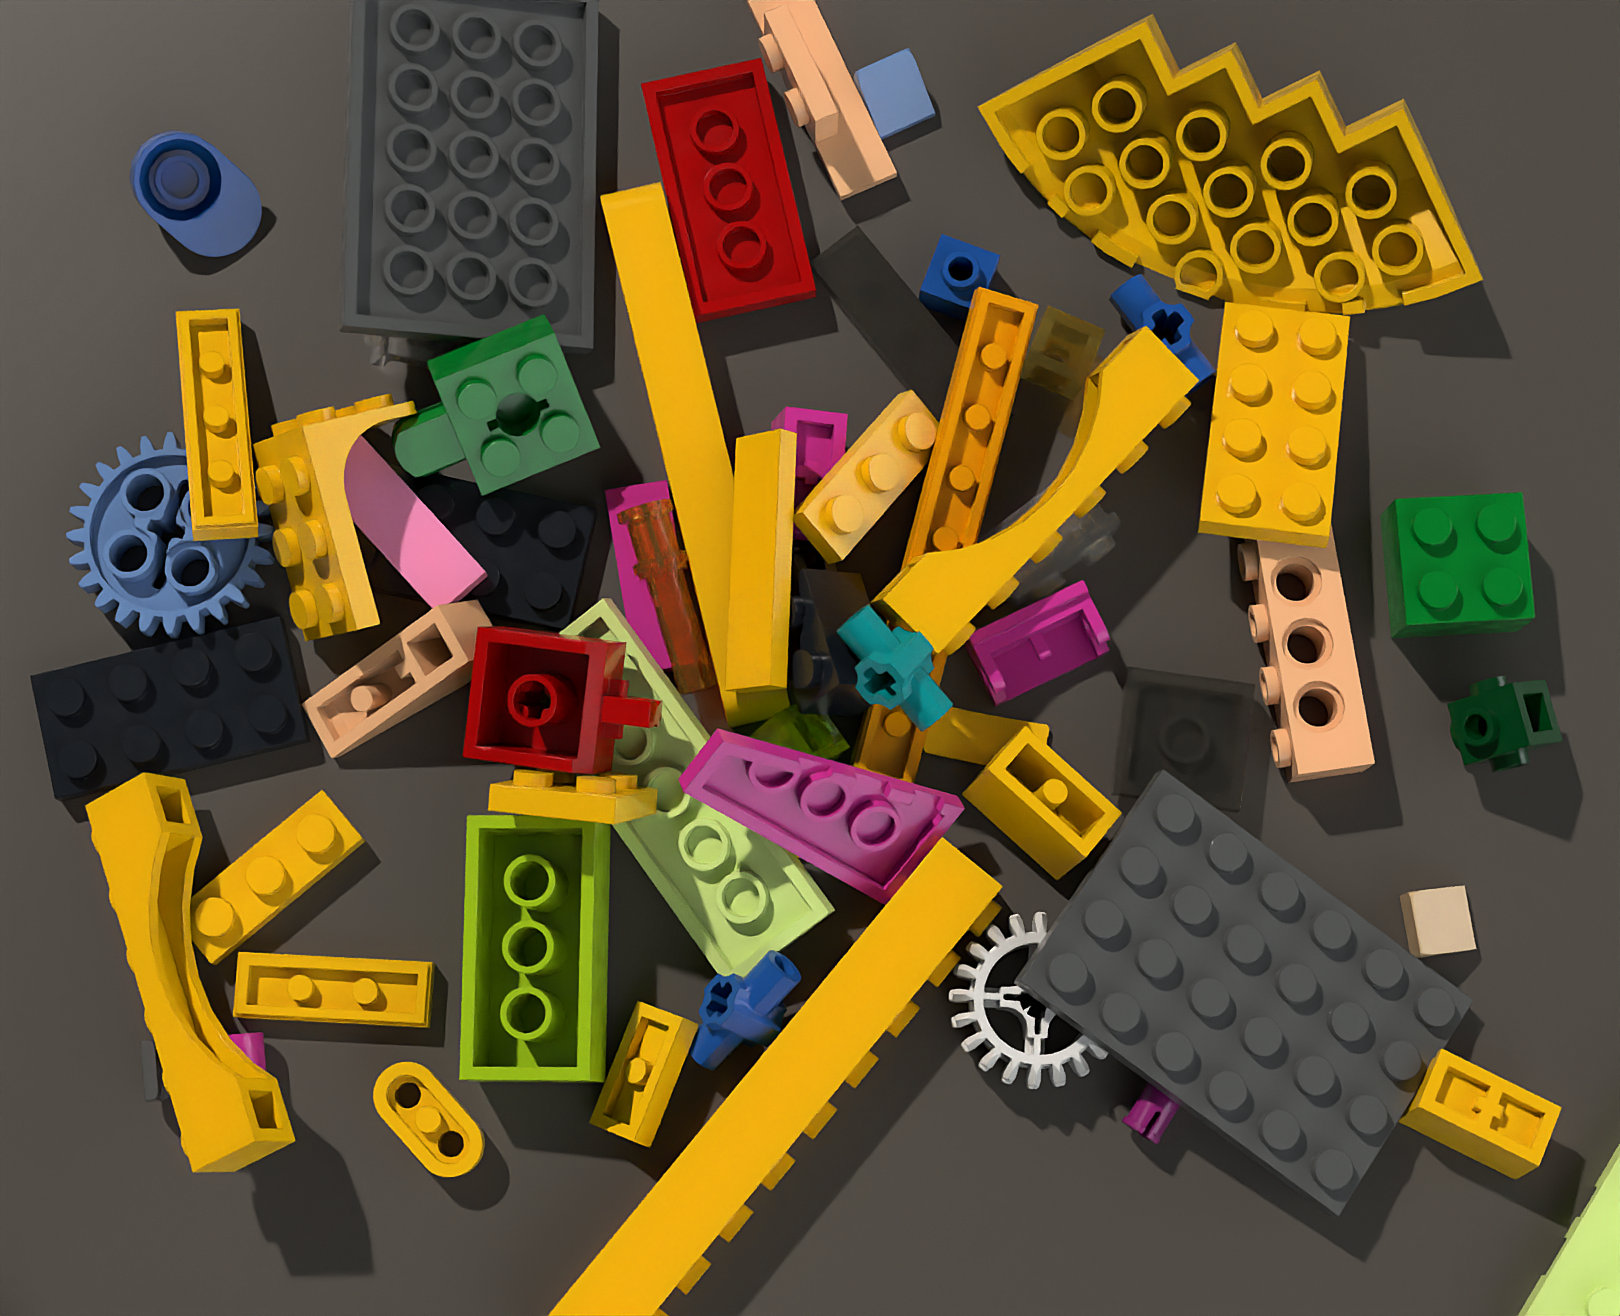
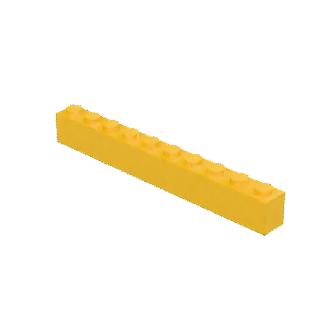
[548,837,1003,1316]

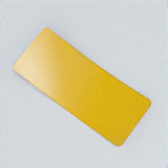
[924,707,1049,765]

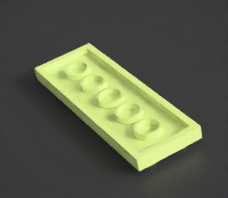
[540,598,835,978]

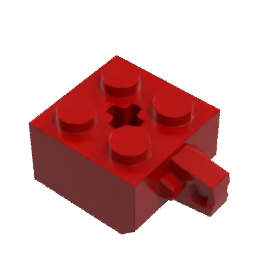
[463,626,663,774]

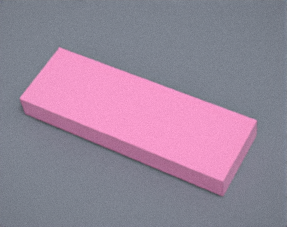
[344,435,488,609]

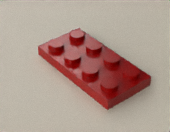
[641,58,816,323]

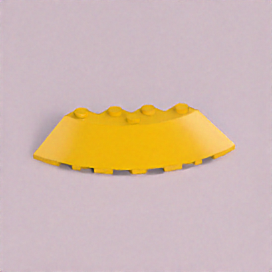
[978,14,1483,315]

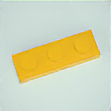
[793,389,939,564]
[190,790,366,965]

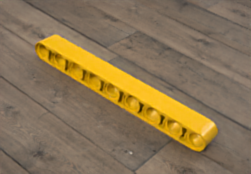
[600,182,791,728]

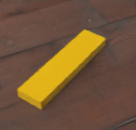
[176,308,258,541]
[725,429,797,694]

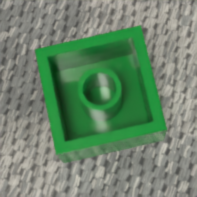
[1380,492,1535,638]

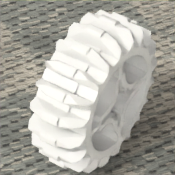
[948,912,1108,1089]

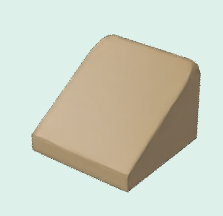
[1400,885,1476,958]

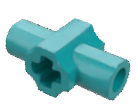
[836,604,953,731]

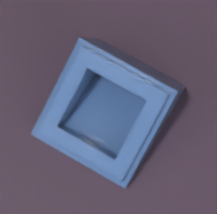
[854,48,935,140]

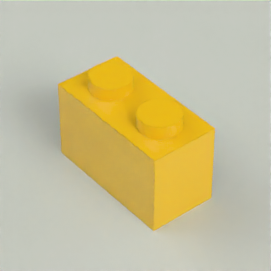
[962,726,1122,880]

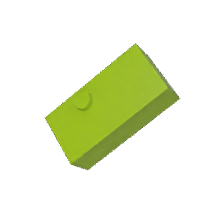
[459,815,611,1083]

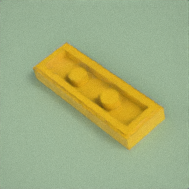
[233,952,435,1028]

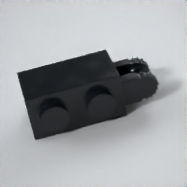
[787,539,873,716]

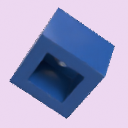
[918,234,1000,322]

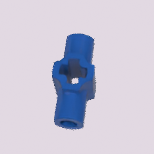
[1109,274,1217,397]
[688,950,801,1071]

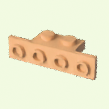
[746,0,897,201]

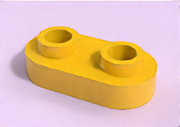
[373,1062,485,1177]

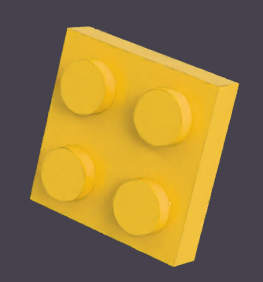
[488,768,658,824]

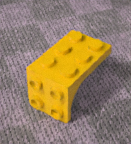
[252,394,417,641]

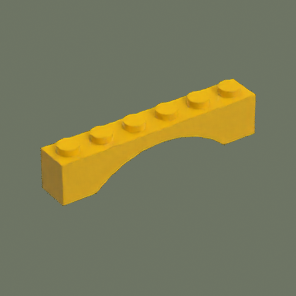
[870,326,1199,656]
[85,772,296,1173]

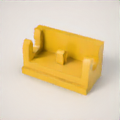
[1398,1048,1562,1180]

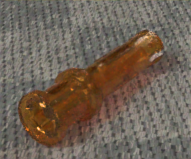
[617,499,718,696]

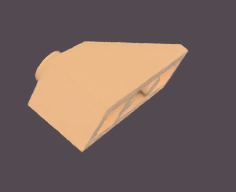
[302,599,492,759]

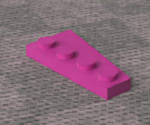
[678,728,965,905]

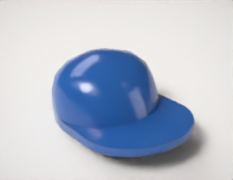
[129,130,262,257]

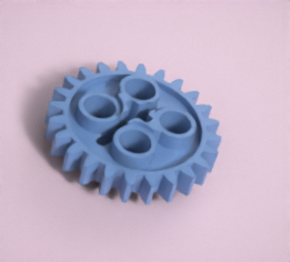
[66,432,275,639]

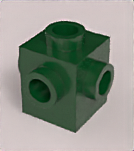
[1447,676,1563,773]

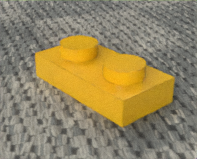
[589,1001,699,1148]

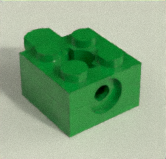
[391,314,601,496]

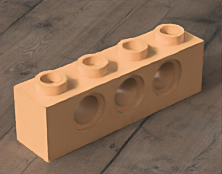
[1237,525,1375,783]

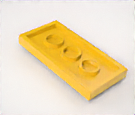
[1198,302,1350,548]

